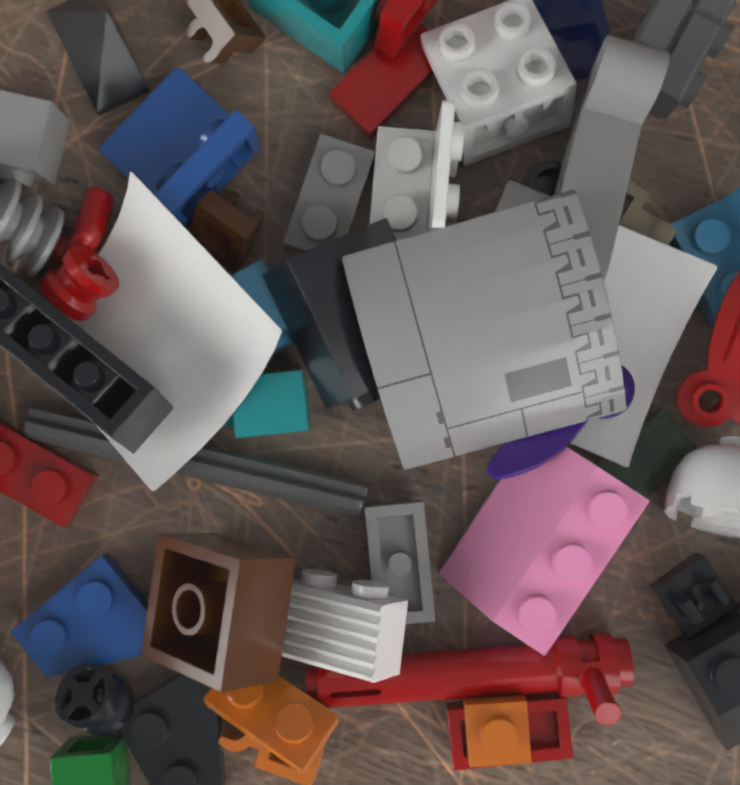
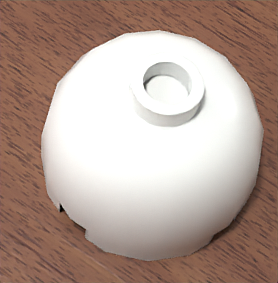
[663,436,740,538]

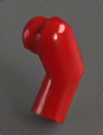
[50,187,114,267]

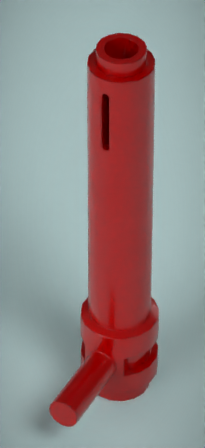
[305,632,634,726]

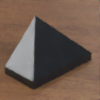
[47,0,151,116]

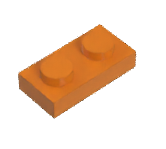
[203,676,339,775]

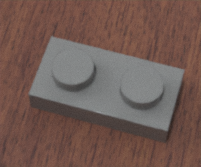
[283,133,375,253]
[364,500,435,624]

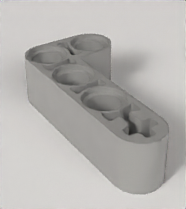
[554,35,670,281]

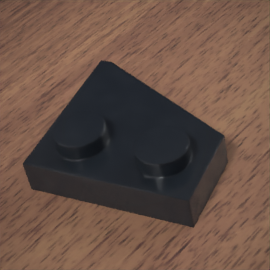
[119,673,226,785]

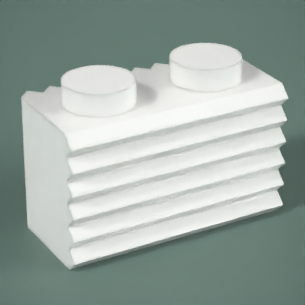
[282,569,408,683]

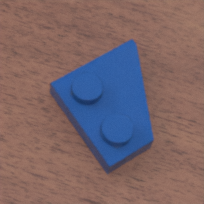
[10,553,148,678]

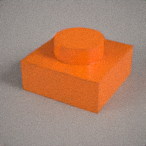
[463,694,532,768]

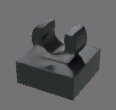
[649,552,738,638]

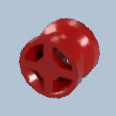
[40,245,119,321]

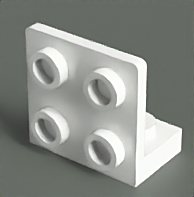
[421,0,577,167]
[369,100,465,240]

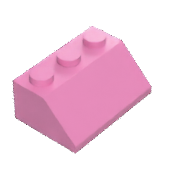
[438,447,650,656]

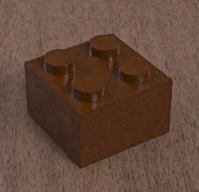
[141,533,296,692]

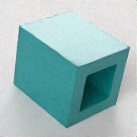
[225,370,312,438]

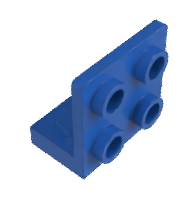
[99,68,262,228]

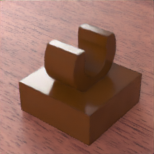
[185,0,266,64]
[189,190,264,272]

